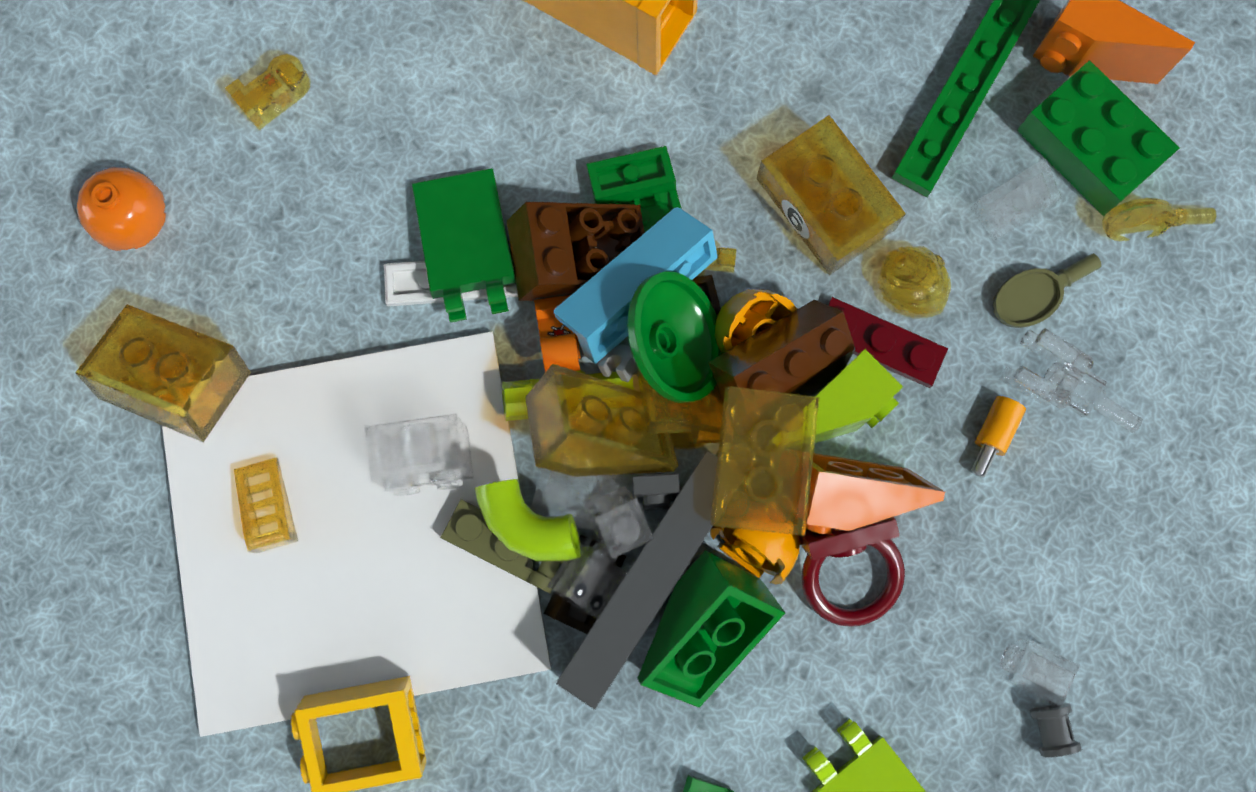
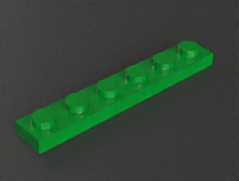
[892,0,1040,198]

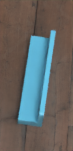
[554,207,718,364]

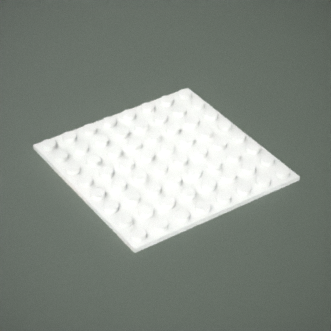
[158,331,551,737]

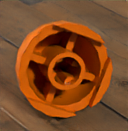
[76,167,166,251]

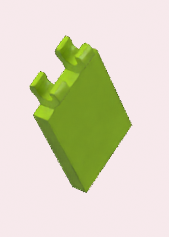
[802,718,926,792]

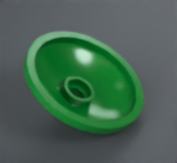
[627,271,721,403]

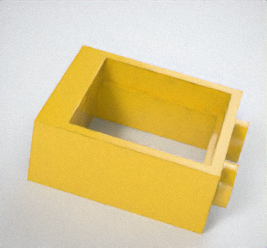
[291,676,426,792]

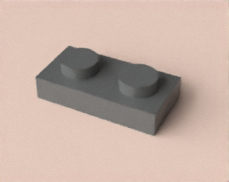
[633,474,679,511]

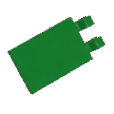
[412,168,516,323]

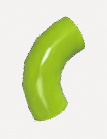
[475,479,581,561]

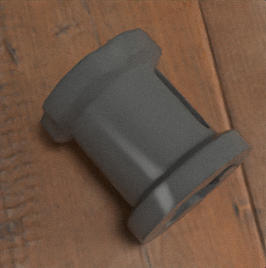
[1030,703,1082,757]

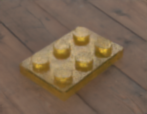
[710,386,819,536]

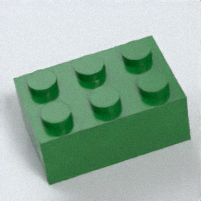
[1017,60,1180,216]

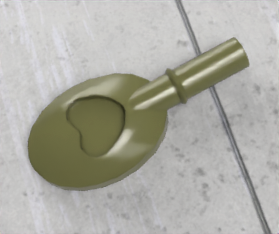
[993,253,1101,328]

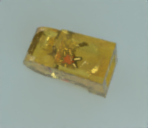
[225,54,311,130]

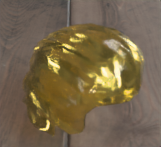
[878,246,951,319]

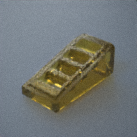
[234,458,298,553]

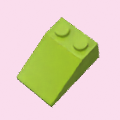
[761,349,903,458]

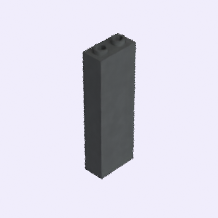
[556,450,745,710]

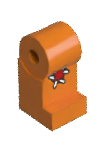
[534,295,581,375]

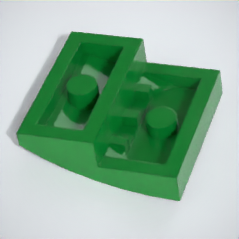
[586,146,682,232]

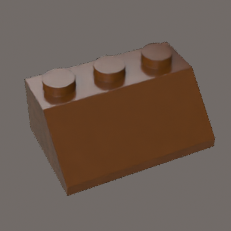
[708,300,855,436]

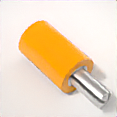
[971,396,1026,477]

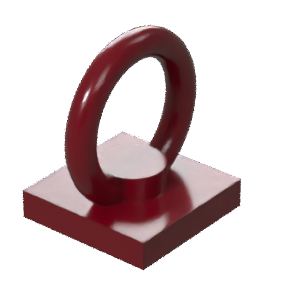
[790,516,905,627]

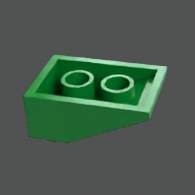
[637,551,785,708]

